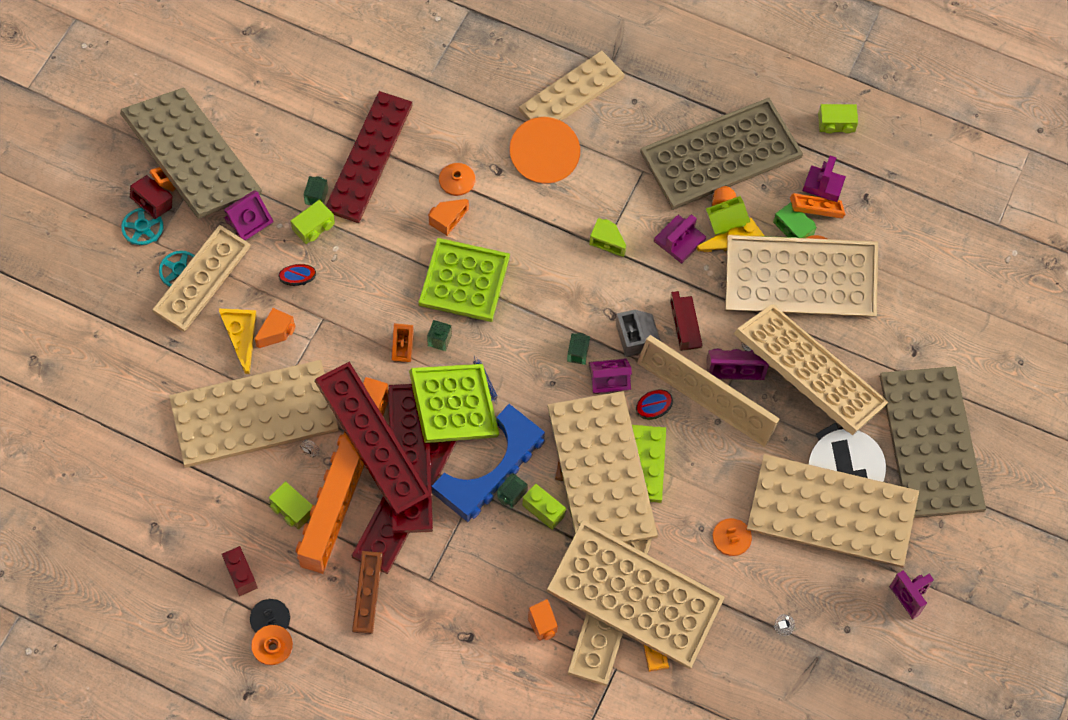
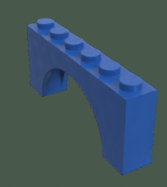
[432,404,545,522]

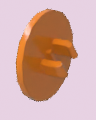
[712,518,752,556]

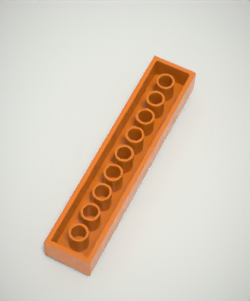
[296,377,389,574]

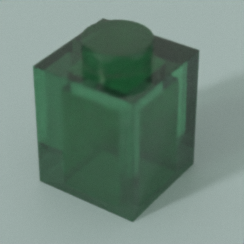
[304,176,328,205]
[427,320,452,351]
[567,333,590,365]
[497,473,528,508]

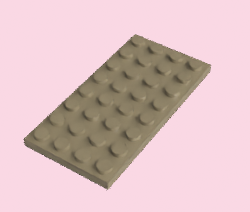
[120,88,262,219]
[640,98,803,210]
[880,366,986,518]

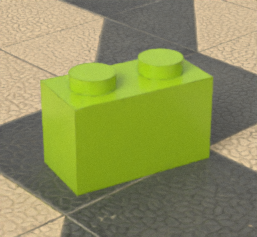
[818,104,858,133]
[706,196,750,235]
[290,199,335,244]
[269,481,313,530]
[522,484,566,530]

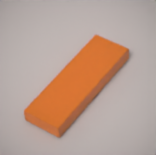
[790,193,846,219]

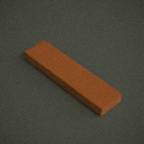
[352,551,383,634]

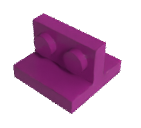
[802,155,846,202]
[224,190,274,240]
[654,214,706,264]
[589,358,632,393]
[889,570,934,619]

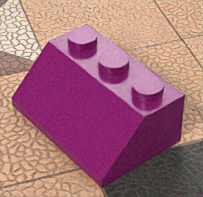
[707,348,769,380]

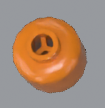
[712,186,736,206]

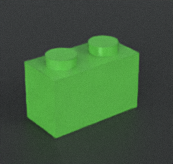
[773,202,817,238]

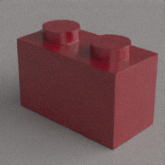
[129,175,173,219]
[222,546,258,597]

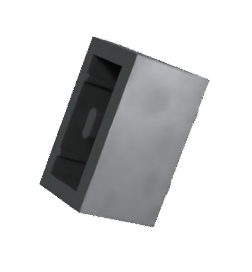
[616,310,660,357]

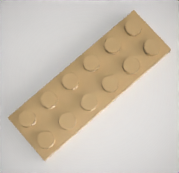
[519,51,625,121]
[153,225,251,333]

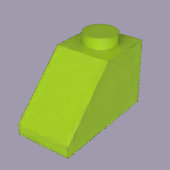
[589,218,626,257]

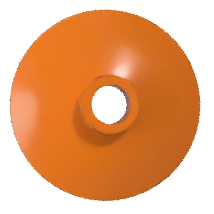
[439,163,475,196]
[251,625,293,665]

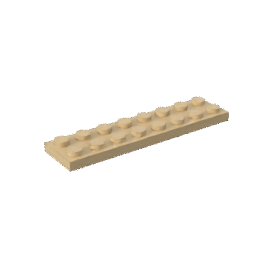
[637,335,780,447]
[568,539,652,687]

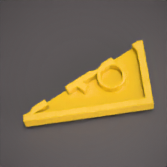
[697,218,764,252]
[219,308,257,374]

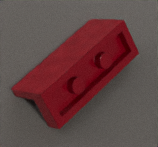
[670,291,703,351]

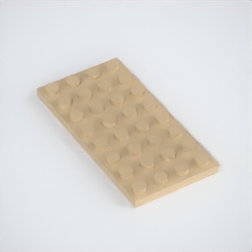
[725,235,878,317]
[734,304,888,435]
[169,360,339,468]
[548,391,658,544]
[747,454,919,568]
[546,520,725,669]

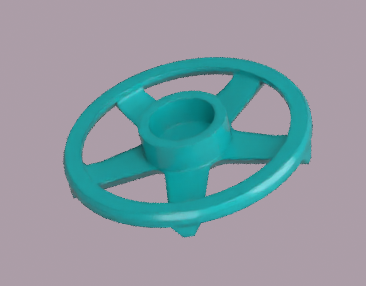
[121,208,164,245]
[159,251,195,287]

